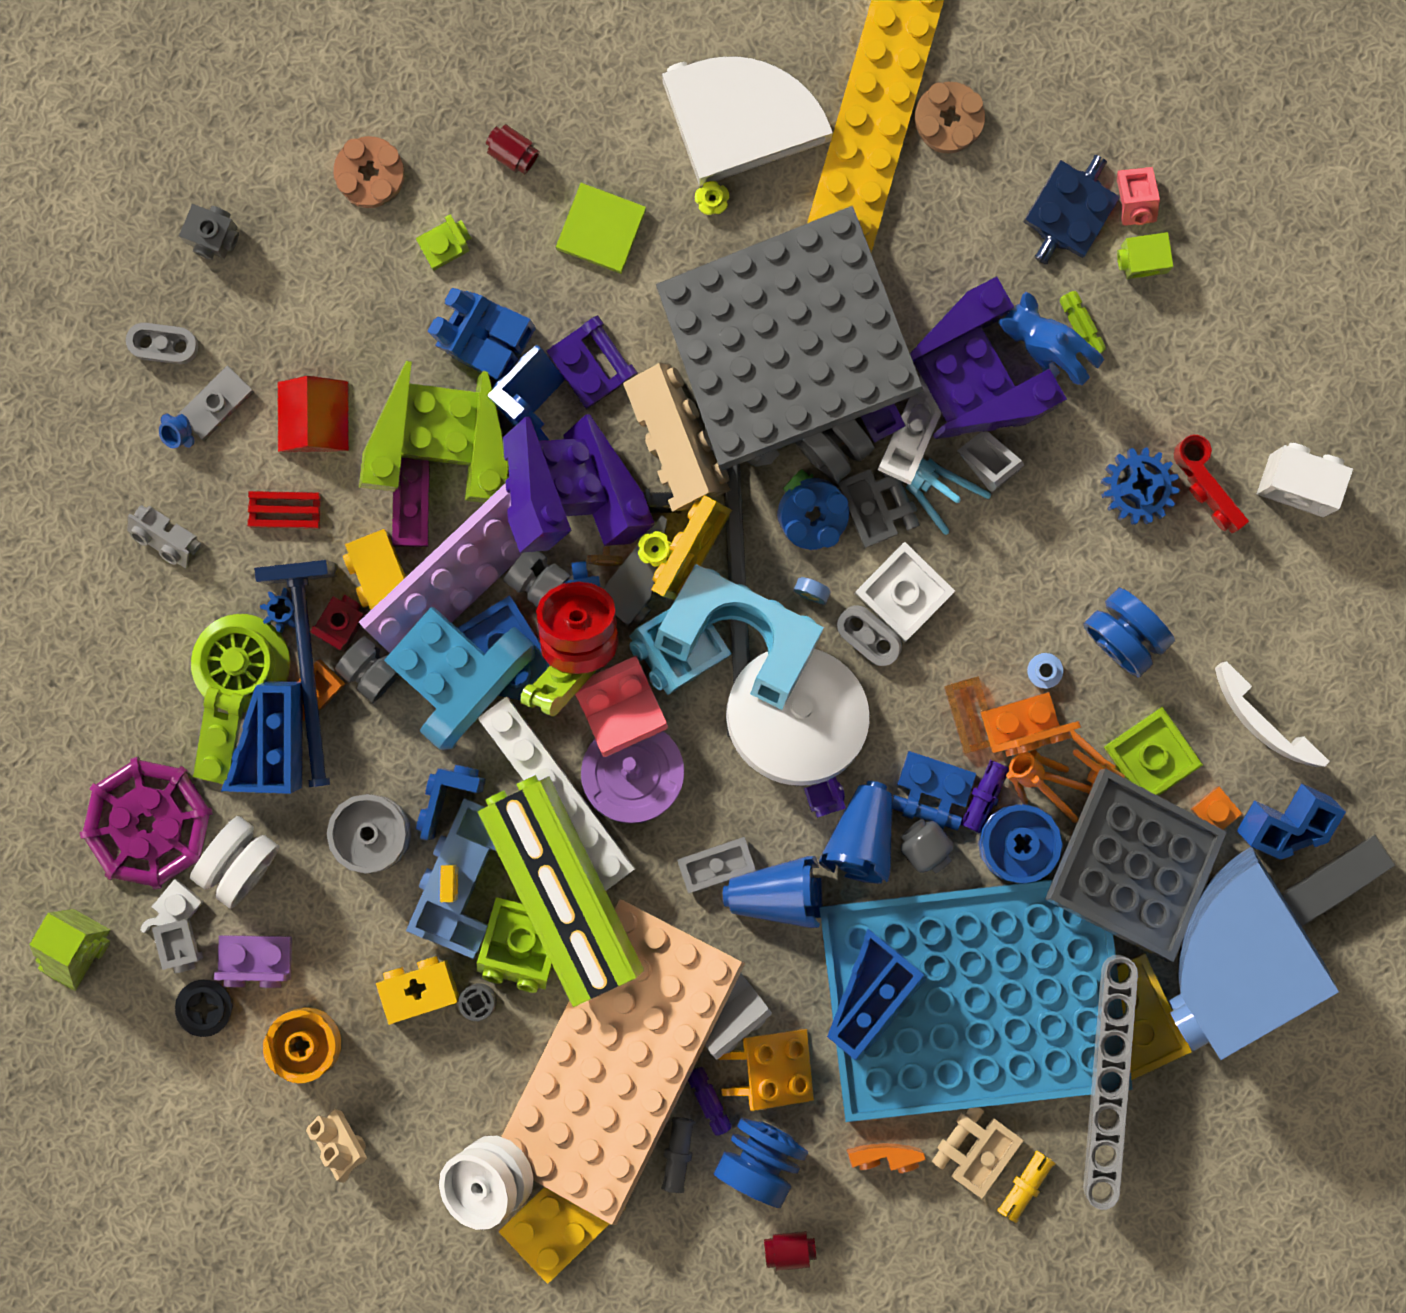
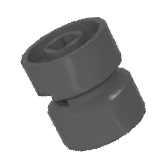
[503,551,571,607]
[335,636,399,703]

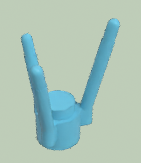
[906,458,991,535]

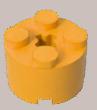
[263,1007,341,1083]

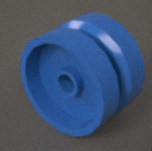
[1083,587,1175,678]
[978,804,1062,884]

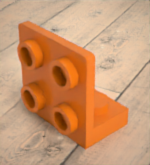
[980,692,1081,757]

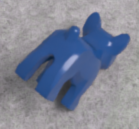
[999,292,1105,385]

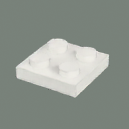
[855,542,955,642]

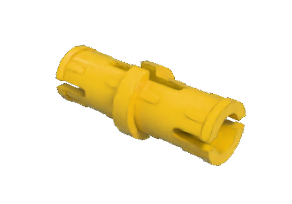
[997,1150,1056,1223]

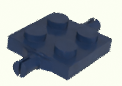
[1023,155,1120,264]

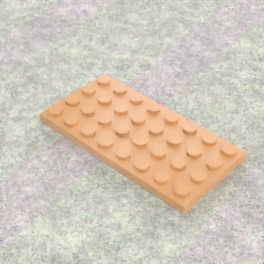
[502,899,745,1225]

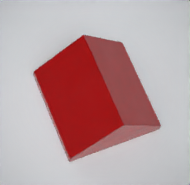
[278,376,349,452]

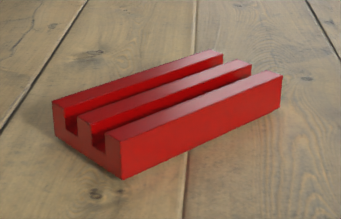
[247,491,321,529]

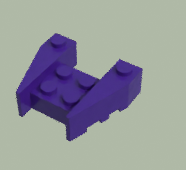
[910,276,1067,439]
[503,414,655,553]

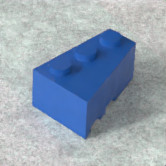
[221,681,303,794]

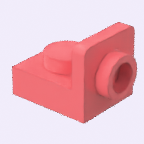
[1117,167,1160,226]

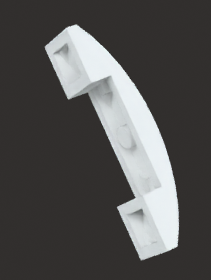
[878,376,941,485]
[1215,661,1330,767]

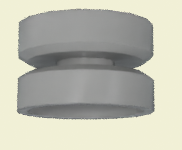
[327,794,412,874]

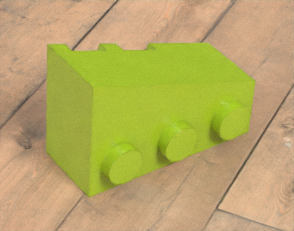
[29,909,110,991]

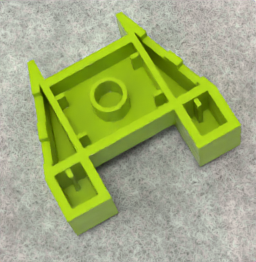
[359,361,509,503]

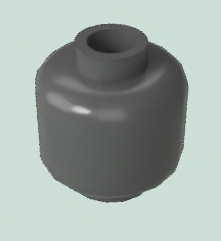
[901,819,953,874]

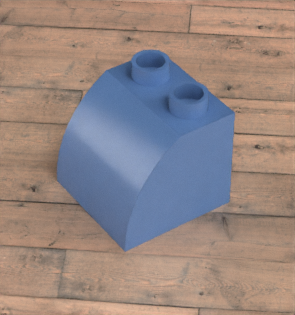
[1169,847,1339,1060]

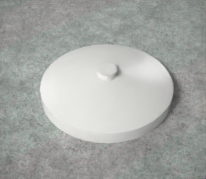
[726,649,869,786]

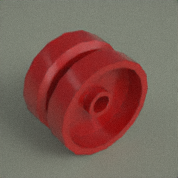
[536,581,618,674]

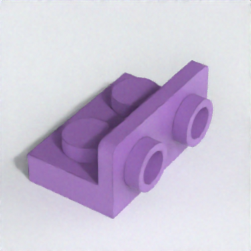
[214,935,292,988]

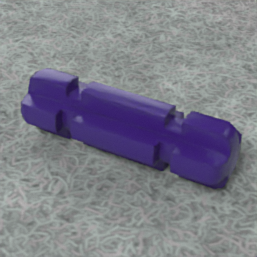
[688,1066,731,1136]

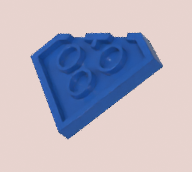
[458,595,550,701]

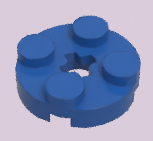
[777,478,849,550]

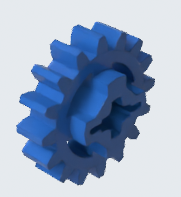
[1101,447,1180,525]

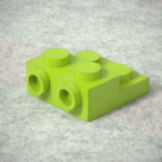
[476,897,552,993]

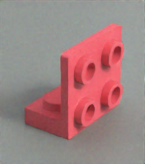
[575,656,668,757]

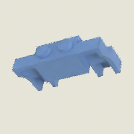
[406,798,496,959]

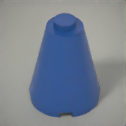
[819,781,892,884]
[723,856,823,928]

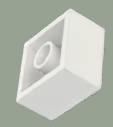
[1257,443,1353,517]

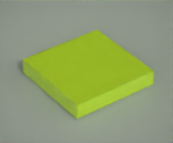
[556,183,646,274]
[1103,707,1203,796]

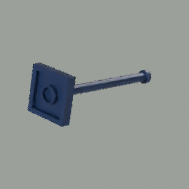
[254,560,337,787]

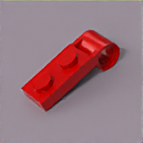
[1174,434,1249,534]

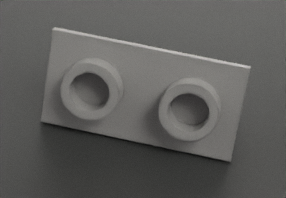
[127,505,201,569]

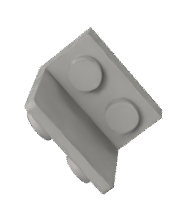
[705,973,772,1059]

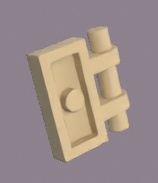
[931,1107,1024,1199]

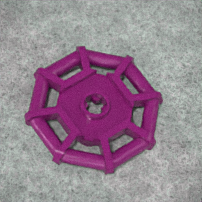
[80,757,213,890]

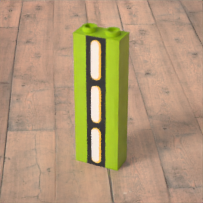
[477,775,644,1007]

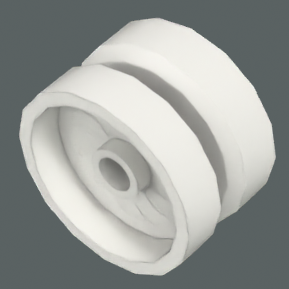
[190,816,279,909]
[439,1136,534,1230]

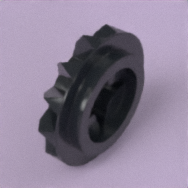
[175,979,233,1037]

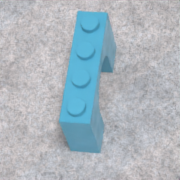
[654,564,824,710]

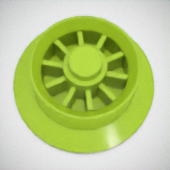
[191,614,290,712]

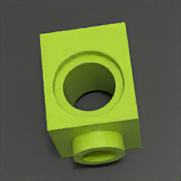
[1117,232,1174,280]

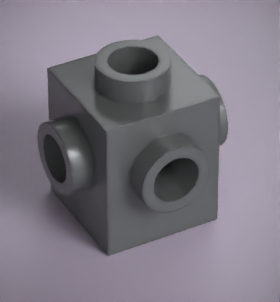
[179,204,239,260]

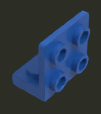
[487,345,565,440]

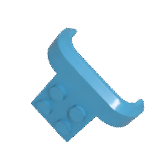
[384,607,535,750]

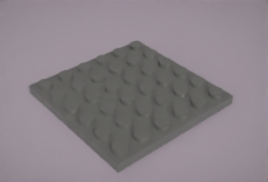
[656,205,924,471]

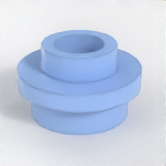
[1027,653,1063,689]

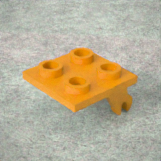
[718,1029,814,1111]

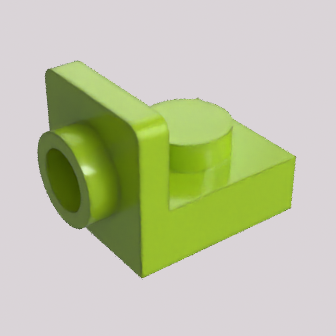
[415,214,472,271]

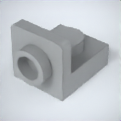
[152,918,203,973]

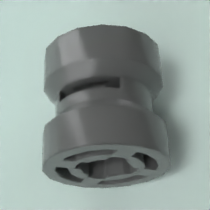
[458,983,497,1021]

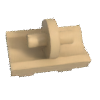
[306,1109,367,1183]

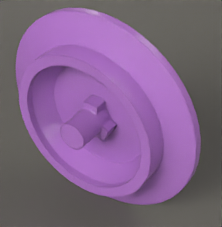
[581,731,684,823]

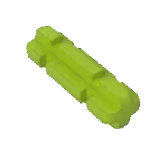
[1060,291,1106,354]

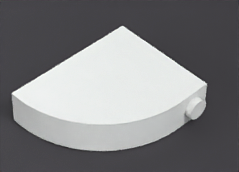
[662,57,833,187]

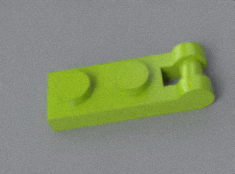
[521,666,596,717]
[193,686,245,784]

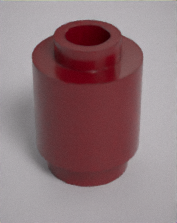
[485,124,540,175]
[764,1231,817,1271]

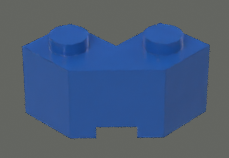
[1237,783,1346,860]

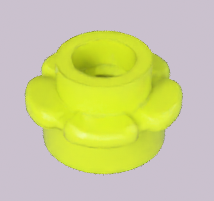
[695,181,729,215]
[638,531,672,567]

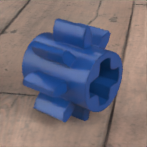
[260,588,295,633]

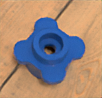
[159,413,195,448]

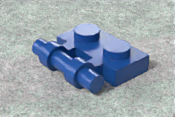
[892,751,976,831]

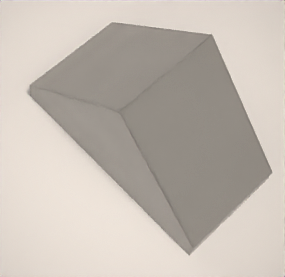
[957,431,1024,493]

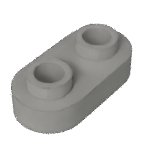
[126,323,198,365]
[837,605,902,666]

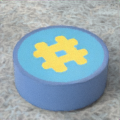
[793,577,831,604]

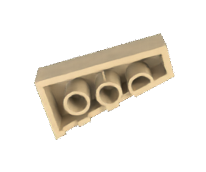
[623,363,730,511]

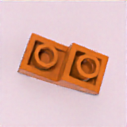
[846,1143,926,1173]

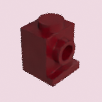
[310,595,366,652]

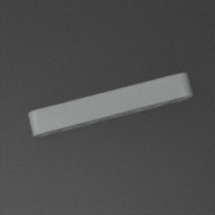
[1083,955,1138,1210]

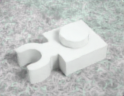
[140,879,204,943]

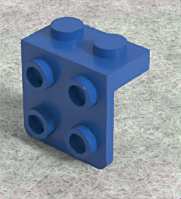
[416,765,486,840]

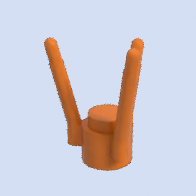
[1045,730,1125,794]
[1006,749,1079,823]

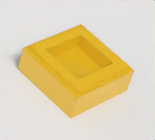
[440,865,459,902]

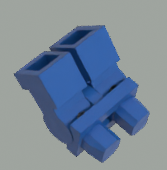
[428,288,536,383]

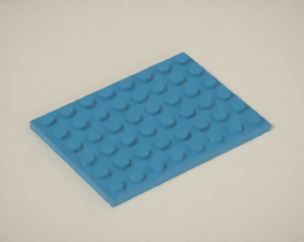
[820,880,1133,1122]

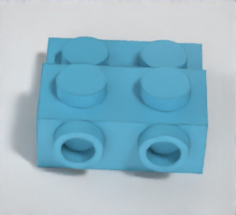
[629,609,731,695]

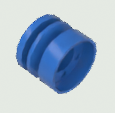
[714,1117,808,1208]

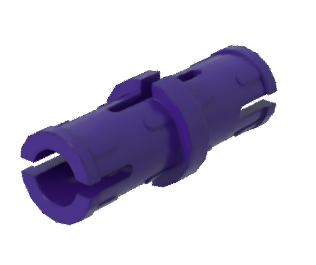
[960,760,1009,834]

